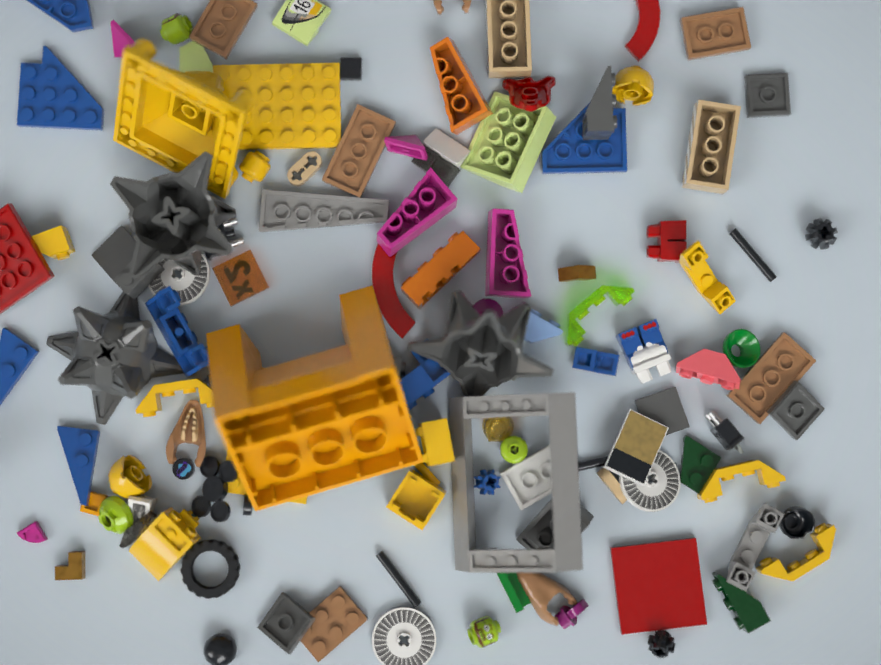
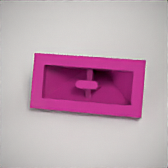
[110,20,135,58]
[384,135,428,161]

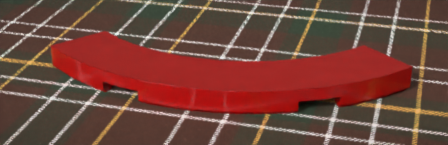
[372,244,416,339]

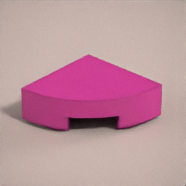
[17,521,48,543]

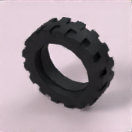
[181,539,240,599]

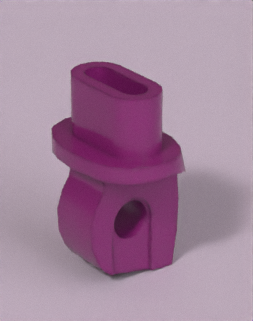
[554,598,589,629]

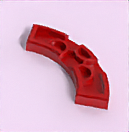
[625,0,660,62]

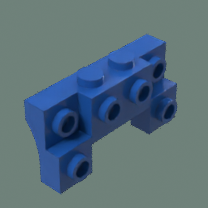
[145,286,209,378]
[399,338,451,411]

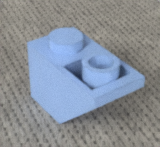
[524,309,563,344]

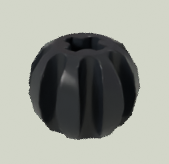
[805,218,838,250]

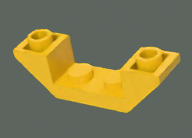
[679,240,736,314]
[136,379,213,417]
[697,459,786,503]
[756,523,836,582]

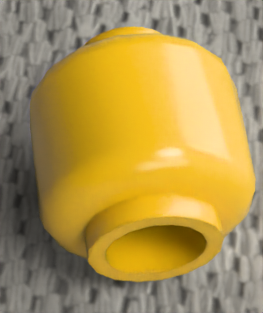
[239,150,271,183]

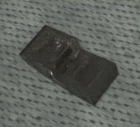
[411,145,460,187]
[119,511,158,548]

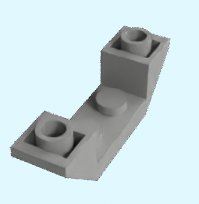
[726,503,784,592]

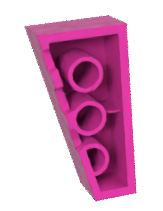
[377,167,458,257]
[485,209,532,298]

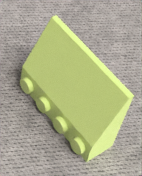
[460,91,556,193]

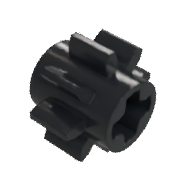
[647,630,675,658]

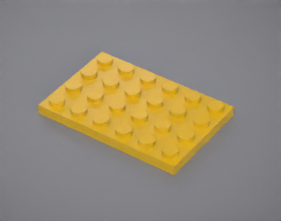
[213,63,341,150]

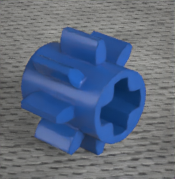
[474,469,501,495]

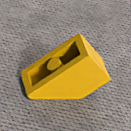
[31,225,75,260]

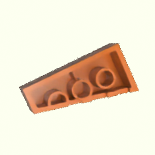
[430,37,493,135]
[401,231,480,310]

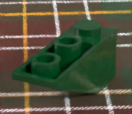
[712,572,771,633]

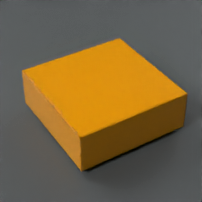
[80,491,108,516]

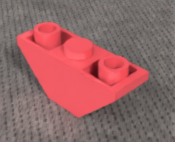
[676,349,741,390]

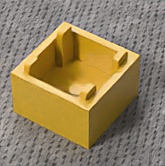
[415,418,455,466]
[386,468,447,531]

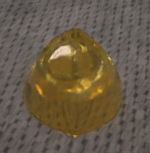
[482,417,514,442]

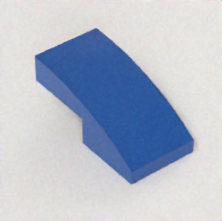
[572,347,620,376]

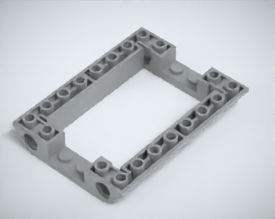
[449,393,583,572]

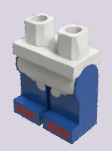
[616,319,671,384]

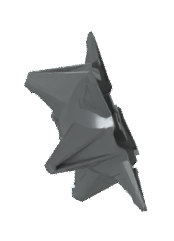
[110,151,236,280]
[408,290,553,397]
[46,291,184,425]

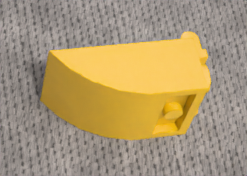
[129,507,201,581]

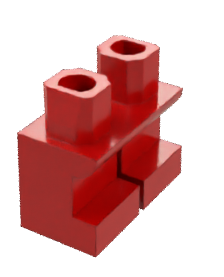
[646,220,687,263]

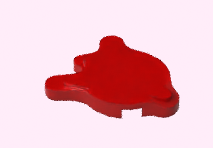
[502,76,556,112]

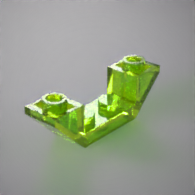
[565,285,635,347]

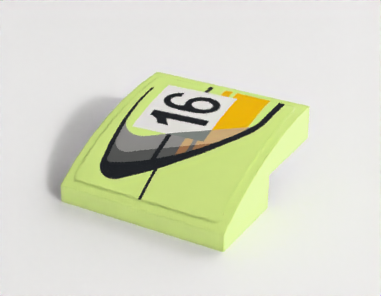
[272,0,331,46]

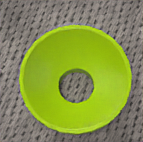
[98,496,134,534]

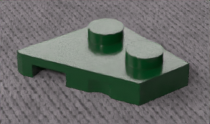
[680,435,721,494]

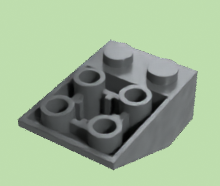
[582,66,617,140]

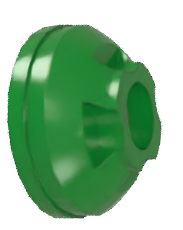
[722,329,760,368]

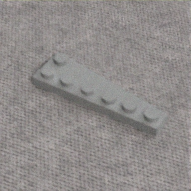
[259,189,389,232]

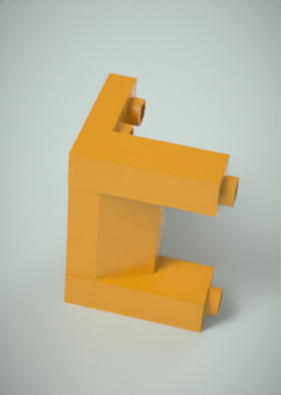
[206,285,423,511]

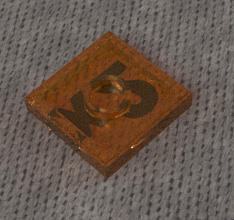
[212,250,269,307]

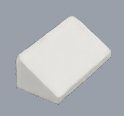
[423,128,471,169]

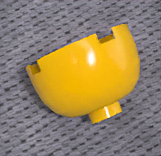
[612,65,654,105]
[108,455,152,499]

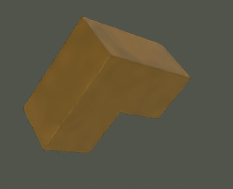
[558,265,596,282]
[55,551,86,580]

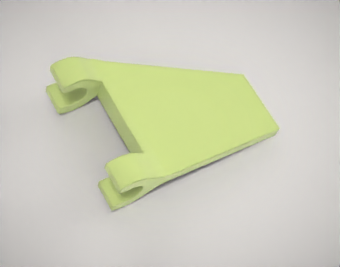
[180,41,213,73]

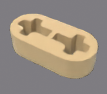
[287,151,322,186]
[597,468,627,504]

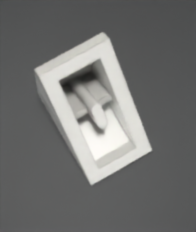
[128,495,157,530]

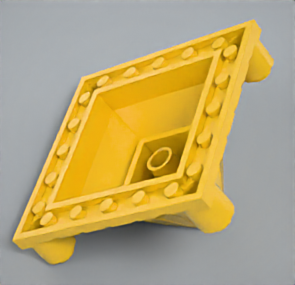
[113,38,255,199]

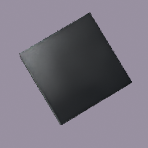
[340,57,362,81]

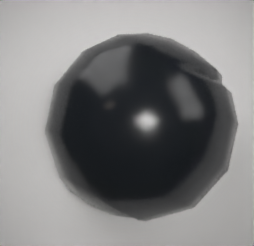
[779,506,815,539]
[203,633,237,665]

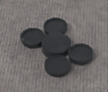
[191,456,239,522]

